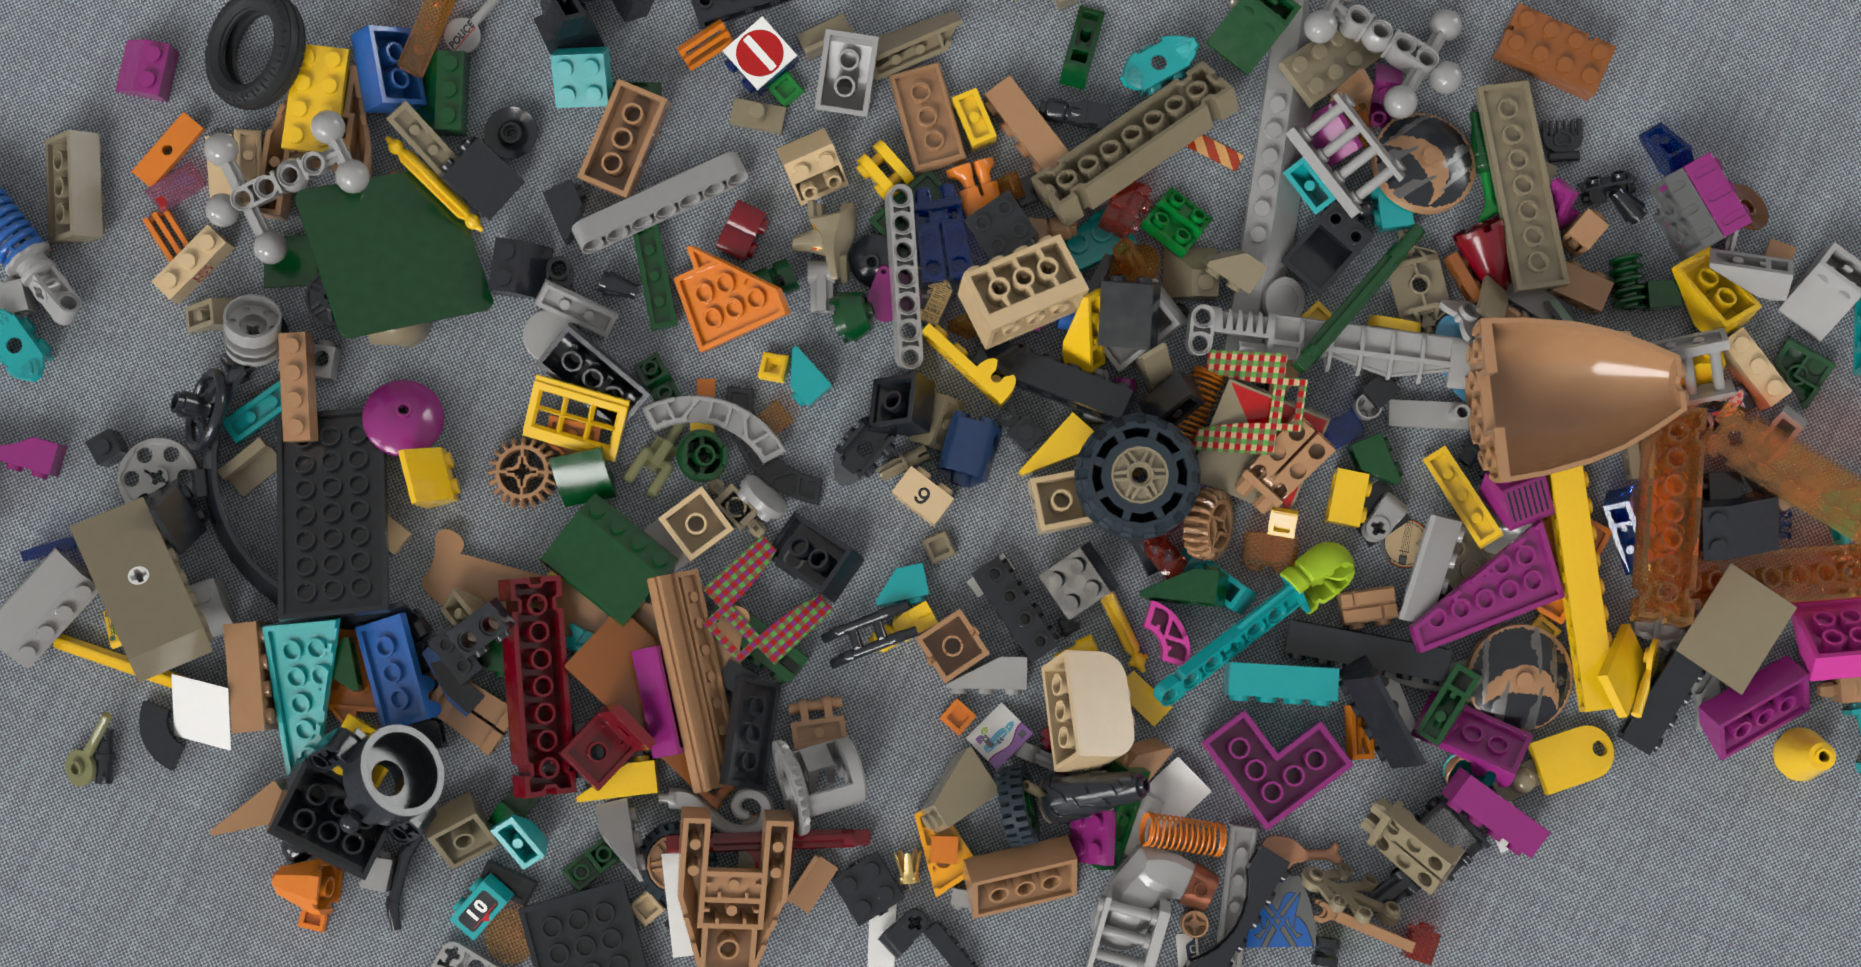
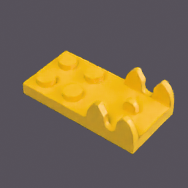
[922,323,1016,409]

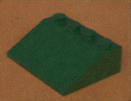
[540,493,679,627]

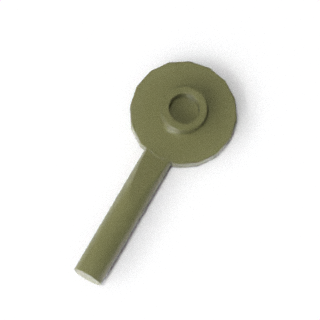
[65,712,113,787]

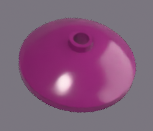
[362,380,444,456]

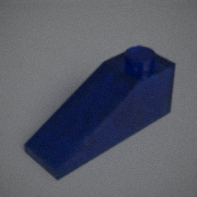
[1603,486,1653,575]

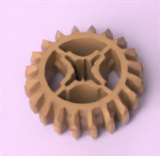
[487,437,557,509]
[1182,488,1235,561]

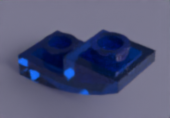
[1324,409,1366,450]

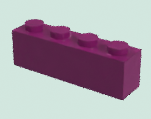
[1441,767,1551,858]

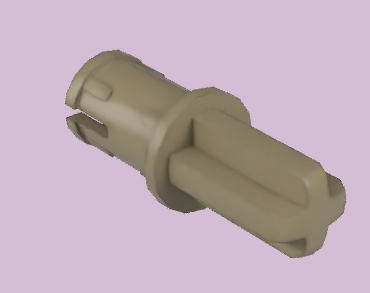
[877,444,930,481]

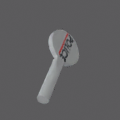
[444,0,501,54]

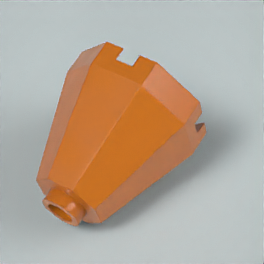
[272,859,344,915]

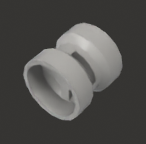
[1352,394,1382,421]

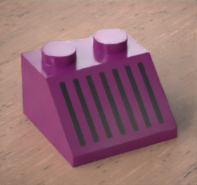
[1478,471,1555,531]

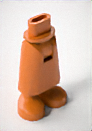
[946,157,1000,217]

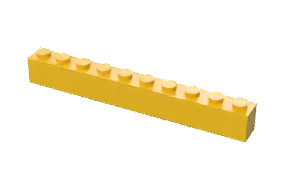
[1545,466,1613,712]

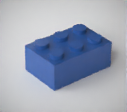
[351,25,427,113]

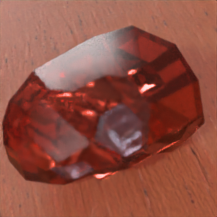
[1144,535,1188,580]

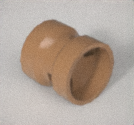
[1179,909,1209,938]

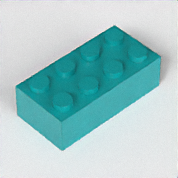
[1222,662,1339,706]

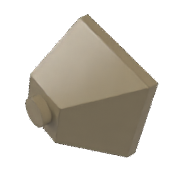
[1162,246,1219,301]

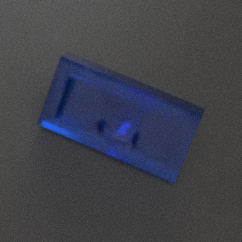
[20,536,78,562]

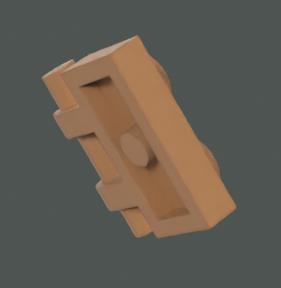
[788,695,847,750]

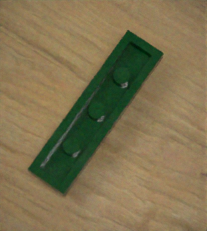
[633,224,678,331]

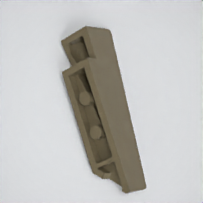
[874,11,962,81]

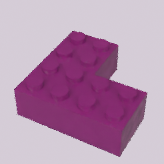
[1198,709,1354,830]

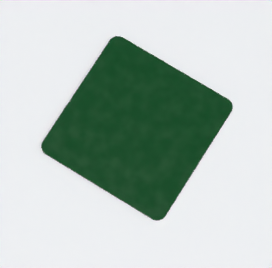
[295,167,493,338]

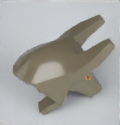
[792,200,857,284]

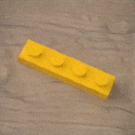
[1422,446,1504,549]

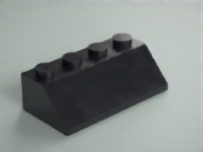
[1339,656,1426,768]

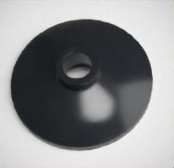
[484,106,538,159]
[849,234,901,287]

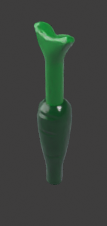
[1469,111,1499,222]

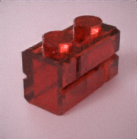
[1098,180,1153,240]

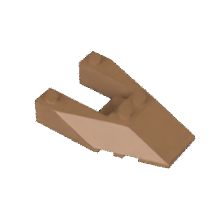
[259,65,372,221]
[677,806,794,967]

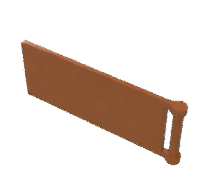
[564,617,735,811]

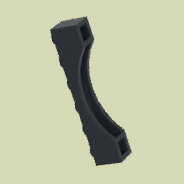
[1183,844,1290,967]

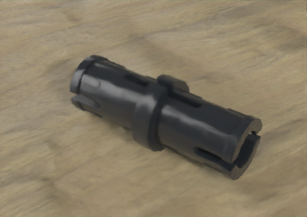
[93,728,116,784]

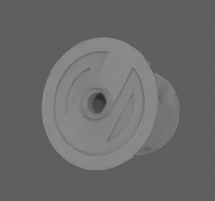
[772,736,867,836]

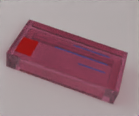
[145,162,207,214]

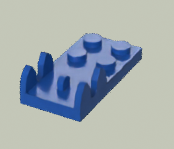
[355,613,441,728]

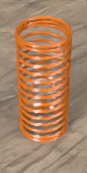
[1176,366,1225,451]
[1139,811,1227,857]

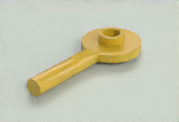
[1631,638,1661,718]

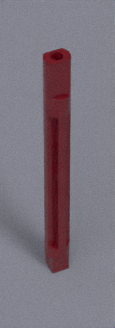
[666,829,871,854]

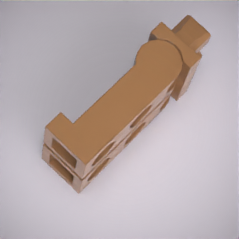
[1235,412,1336,514]
[428,671,509,756]

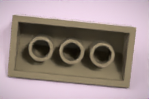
[45,130,105,244]

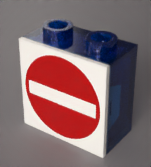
[723,16,799,97]

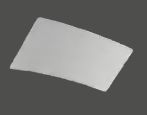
[1124,757,1211,856]

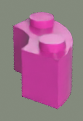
[1142,600,1190,667]

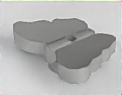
[1438,300,1480,342]

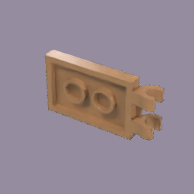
[1312,899,1416,953]

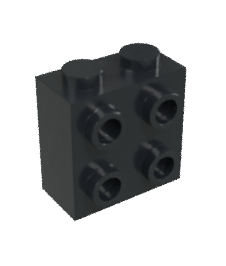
[964,190,1039,260]

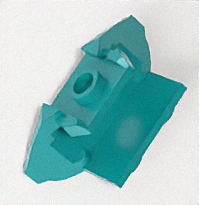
[1120,35,1200,97]
[0,308,54,382]

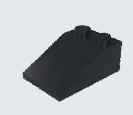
[1695,496,1779,561]
[771,512,865,603]

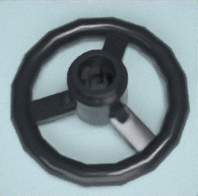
[170,368,227,451]

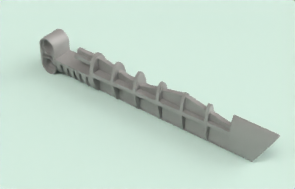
[1185,304,1474,390]

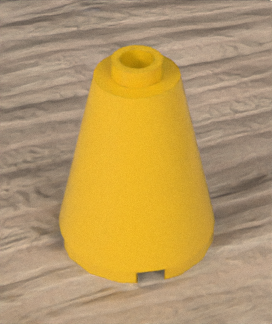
[1773,727,1836,781]

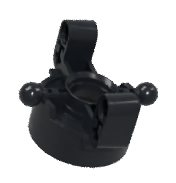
[308,724,444,844]

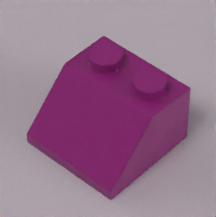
[115,39,180,103]

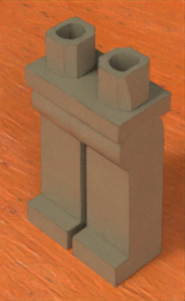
[1360,796,1465,896]

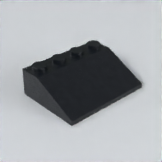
[266,757,390,880]

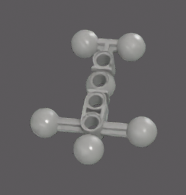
[1304,0,1463,119]
[203,110,370,265]

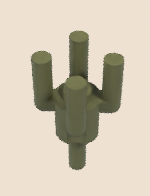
[622,423,687,499]

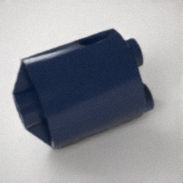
[937,410,1003,488]

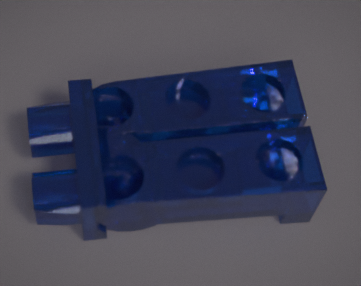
[914,183,972,286]

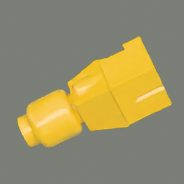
[868,601,938,653]

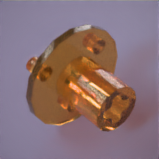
[1110,239,1161,281]

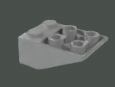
[1777,242,1861,342]

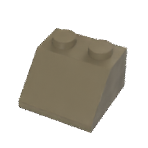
[426,791,500,870]

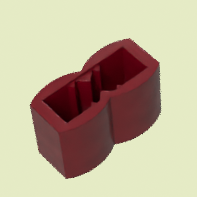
[715,199,770,263]

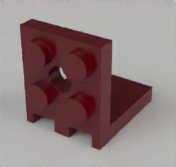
[558,704,657,791]

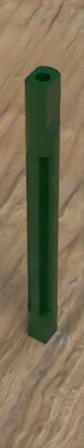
[1291,224,1425,374]

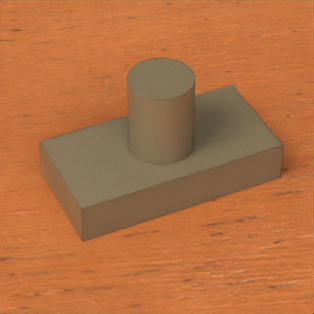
[730,98,787,135]

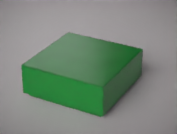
[767,71,805,108]

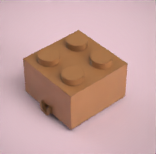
[915,609,990,683]

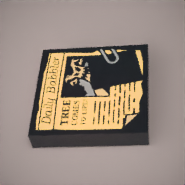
[900,264,959,327]

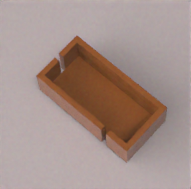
[1491,3,1617,101]

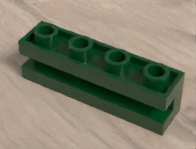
[708,602,810,685]

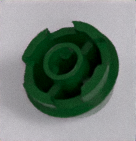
[829,292,876,343]
[676,429,728,483]

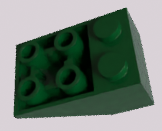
[1206,0,1302,76]

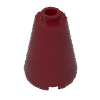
[1452,217,1511,291]

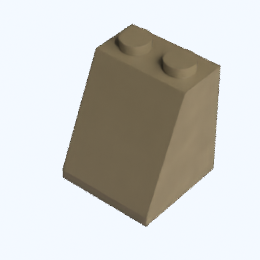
[920,746,998,833]

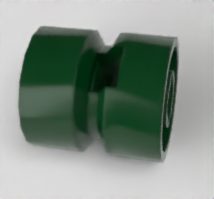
[752,258,800,295]

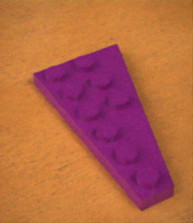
[1409,520,1565,653]

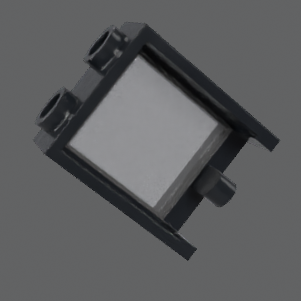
[1414,795,1491,882]

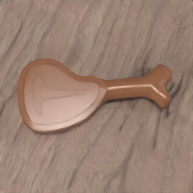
[1261,835,1343,868]

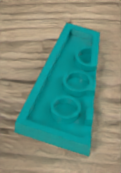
[1064,198,1137,272]

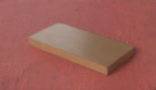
[888,62,967,175]

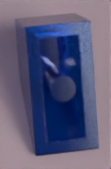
[1639,122,1694,177]

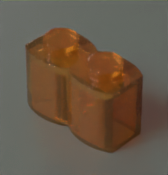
[1241,532,1299,573]

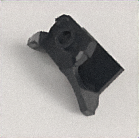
[834,416,896,486]

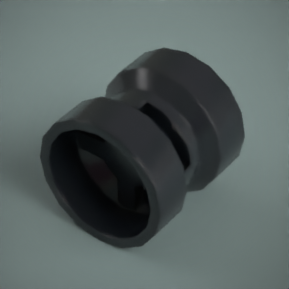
[1311,936,1341,967]

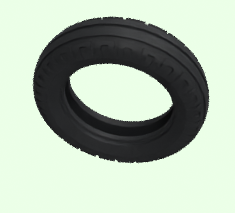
[205,0,306,110]

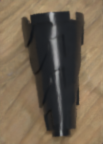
[1041,770,1150,825]

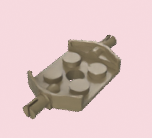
[1389,229,1450,334]

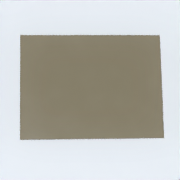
[1676,563,1797,695]

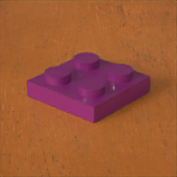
[1070,810,1116,866]

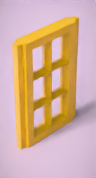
[522,374,630,462]

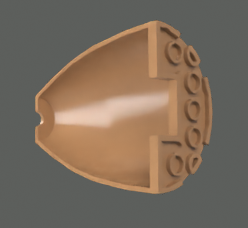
[1465,317,1689,483]

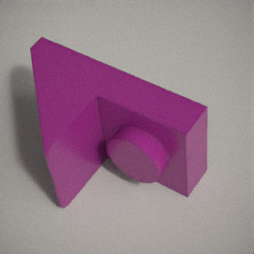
[1550,178,1579,232]

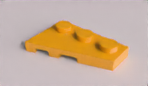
[914,810,973,897]

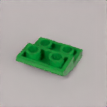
[1139,187,1213,259]

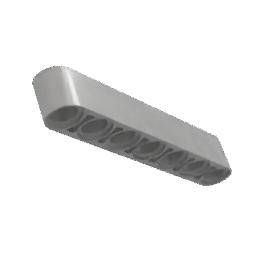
[572,151,749,254]
[885,184,923,370]

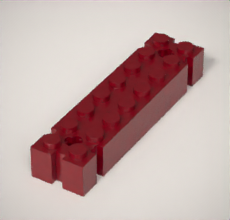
[498,575,577,799]

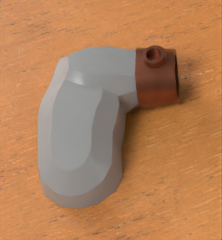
[1090,844,1220,951]

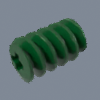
[1608,253,1648,311]

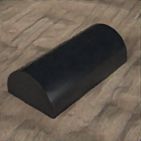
[535,322,653,426]

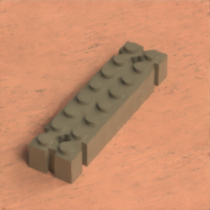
[1031,61,1240,227]

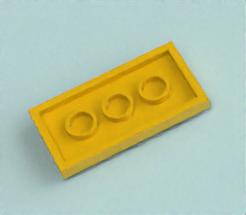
[281,44,351,153]

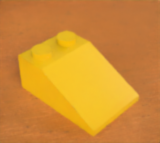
[1671,246,1762,335]
[398,447,461,509]

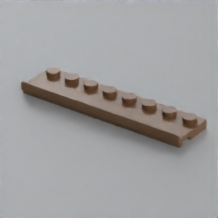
[647,568,730,794]

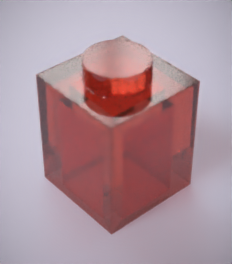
[1400,921,1441,966]

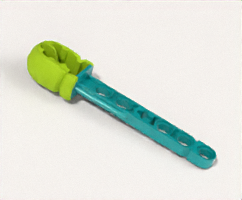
[1153,542,1355,707]

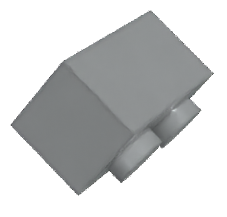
[950,887,971,912]

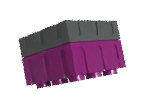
[1648,152,1752,262]

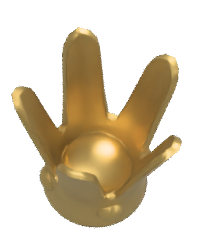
[894,849,922,891]

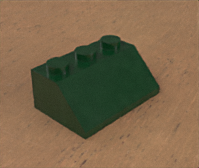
[416,50,470,137]

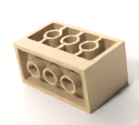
[958,234,1089,350]

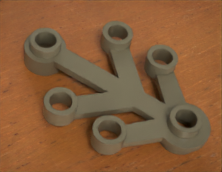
[1301,863,1401,926]

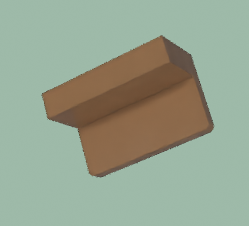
[787,852,839,914]

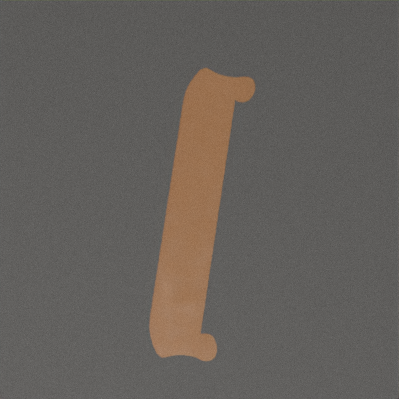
[422,529,750,673]

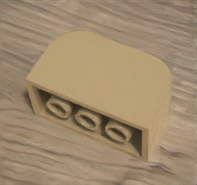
[1041,650,1135,772]

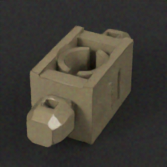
[707,478,767,538]

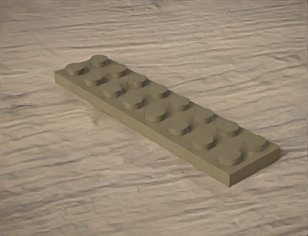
[1475,80,1570,293]

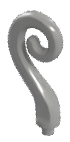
[658,787,775,833]

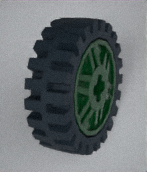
[996,764,1040,847]

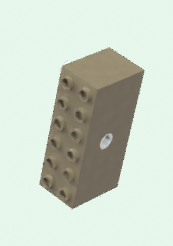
[69,497,214,683]

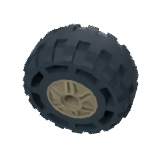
[1074,414,1201,540]

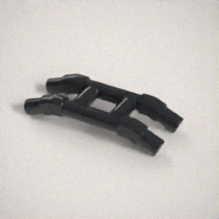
[821,600,919,669]
[385,837,423,931]

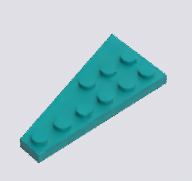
[262,618,341,778]

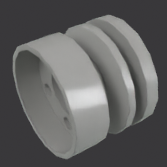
[223,294,282,367]

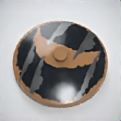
[1371,113,1476,215]
[1466,623,1573,731]

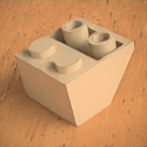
[776,128,849,206]

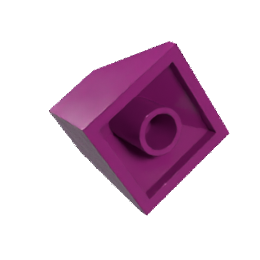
[1310,101,1363,167]

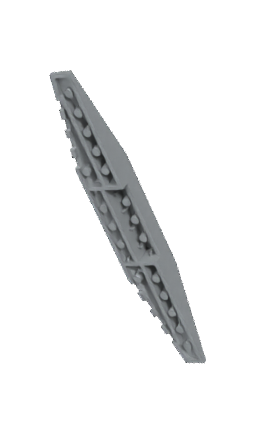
[1224,0,1314,382]

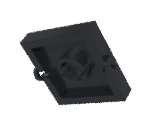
[831,851,906,927]

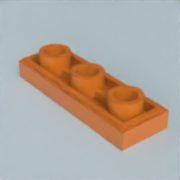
[131,111,206,190]

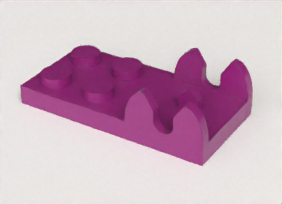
[1411,691,1533,788]

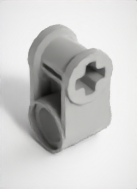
[1361,491,1410,543]

